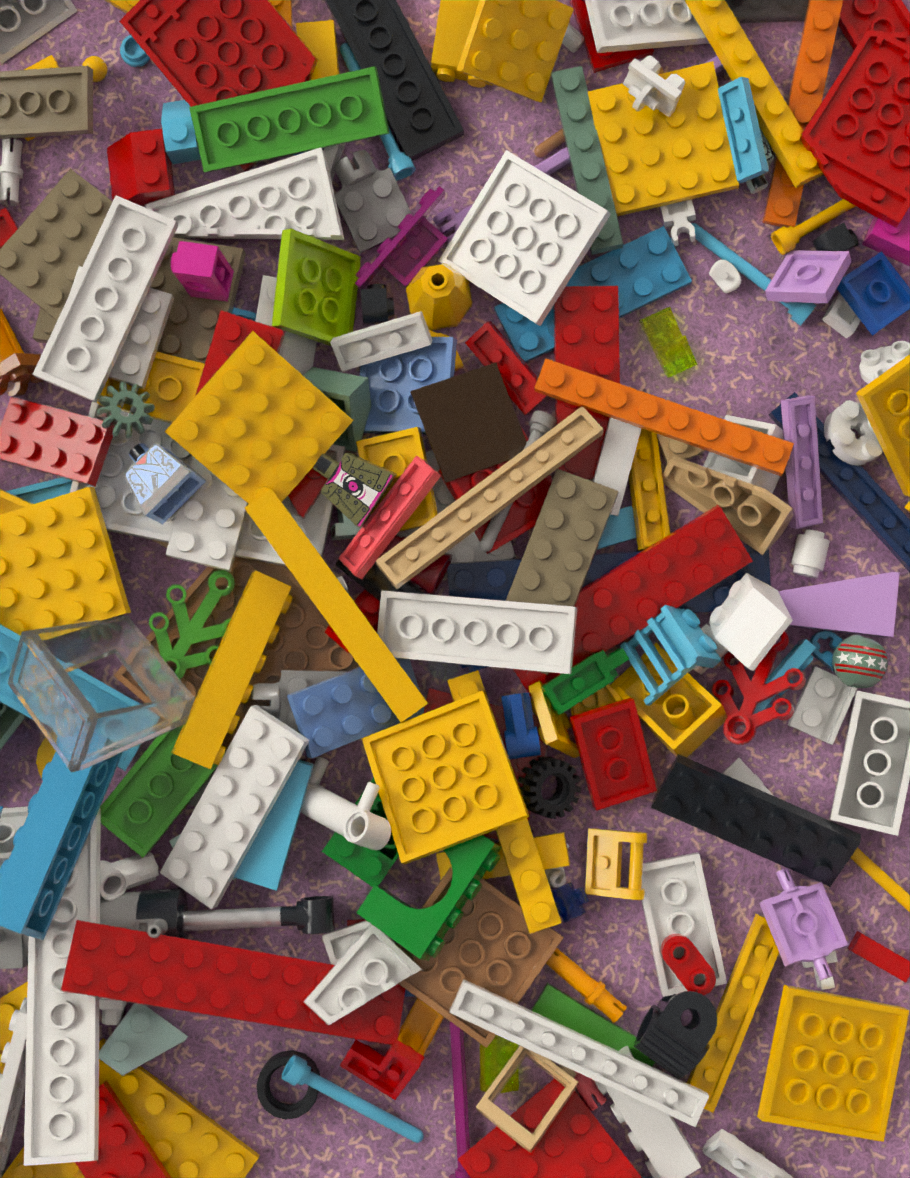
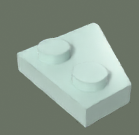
[99,1003,188,1076]

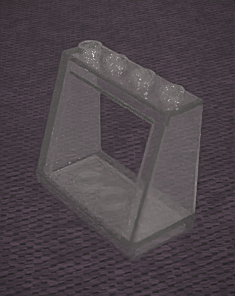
[7,616,195,773]

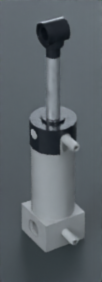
[0,888,335,969]

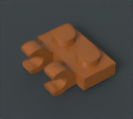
[0,353,44,396]

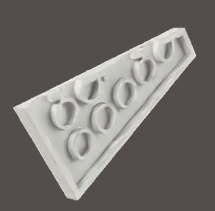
[145,147,344,240]

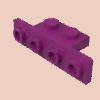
[355,186,448,289]

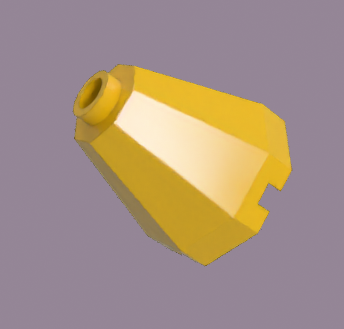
[406,263,472,331]

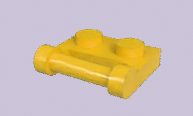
[585,828,648,900]

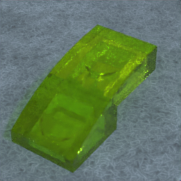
[639,306,698,378]

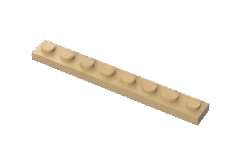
[376,406,603,589]

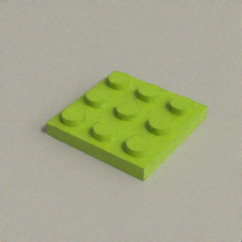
[272,228,361,346]

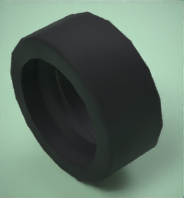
[256,1050,320,1120]

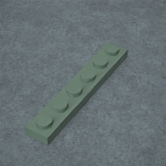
[551,66,623,255]

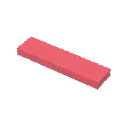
[338,455,441,579]

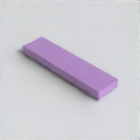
[781,395,823,529]

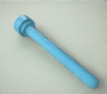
[340,43,416,181]
[691,223,817,326]
[281,1054,424,1143]

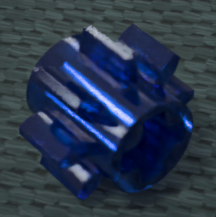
[552,882,589,923]

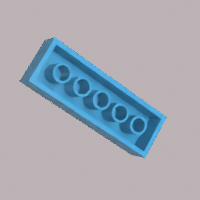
[0,722,124,941]

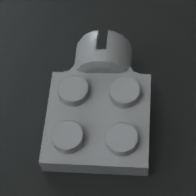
[334,150,411,254]
[251,670,347,733]

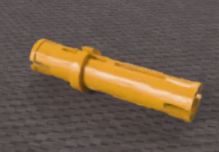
[546,948,627,1023]

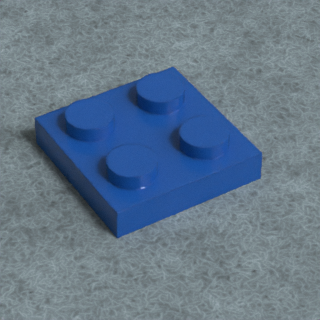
[836,251,910,336]

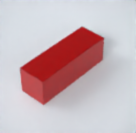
[847,931,910,983]

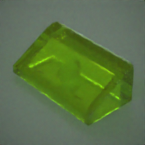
[480,1035,519,1093]

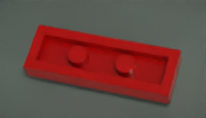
[465,321,548,415]

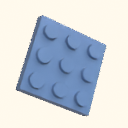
[360,337,457,434]

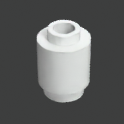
[791,529,830,578]

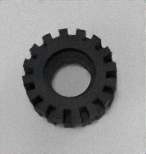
[518,756,581,819]

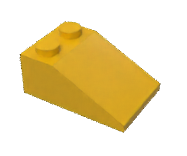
[610,643,727,758]

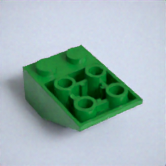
[322,777,399,887]

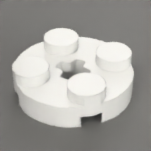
[824,400,883,466]

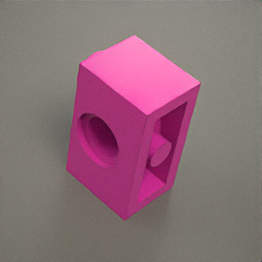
[171,241,234,302]

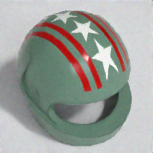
[832,634,888,688]

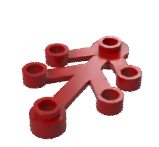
[712,631,806,745]

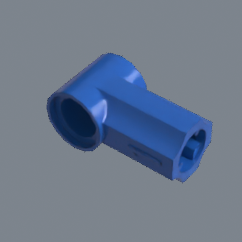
[501,692,541,760]

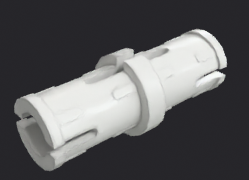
[0,139,23,206]

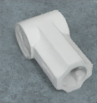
[100,852,159,901]

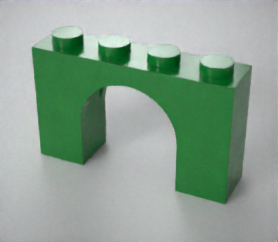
[356,835,502,961]

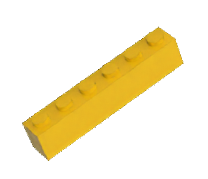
[171,570,293,769]

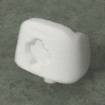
[709,260,741,293]

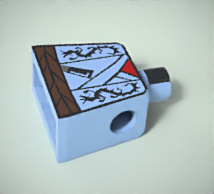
[125,443,206,524]

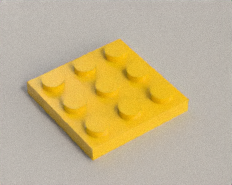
[457,0,574,103]

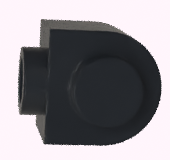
[812,223,859,252]
[361,284,394,325]

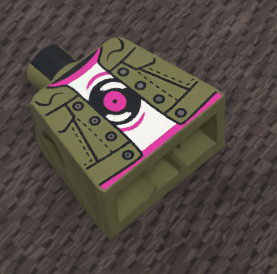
[313,452,397,528]

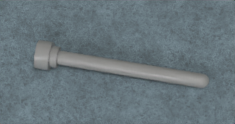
[479,411,557,552]

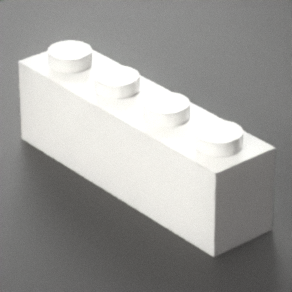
[594,1045,701,1178]

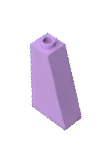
[778,572,900,638]

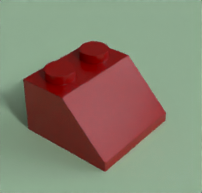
[107,128,175,206]

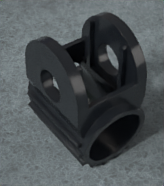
[634,991,717,1080]

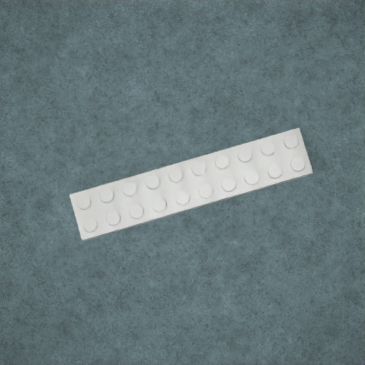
[24,808,101,1166]

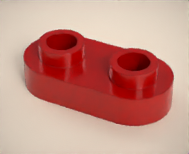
[661,934,716,995]

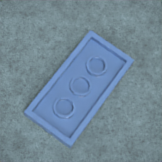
[287,658,424,758]

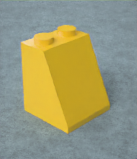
[431,0,493,88]

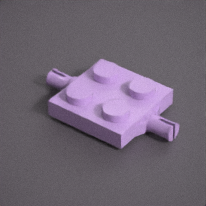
[759,868,848,981]

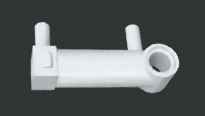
[301,756,391,851]

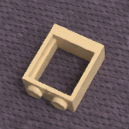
[476,1046,578,1153]

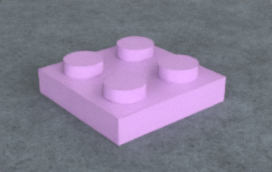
[765,250,852,304]

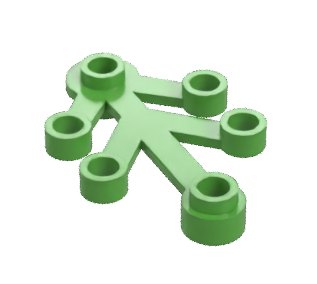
[149,570,235,683]

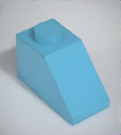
[161,100,201,164]

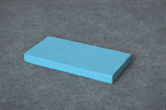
[234,759,314,891]

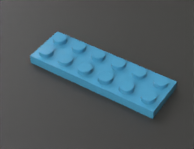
[494,226,692,363]

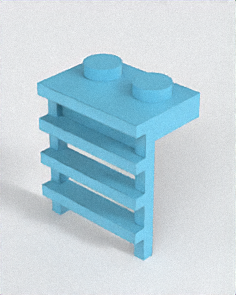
[620,605,722,706]

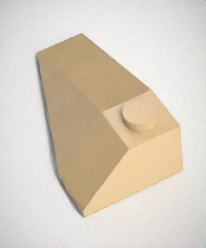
[662,456,794,555]

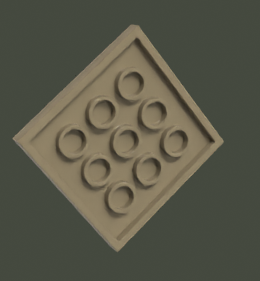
[0,168,113,320]

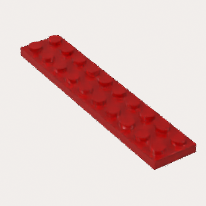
[60,920,405,1045]

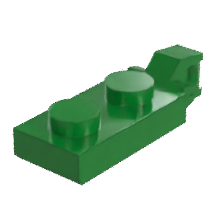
[541,648,629,715]

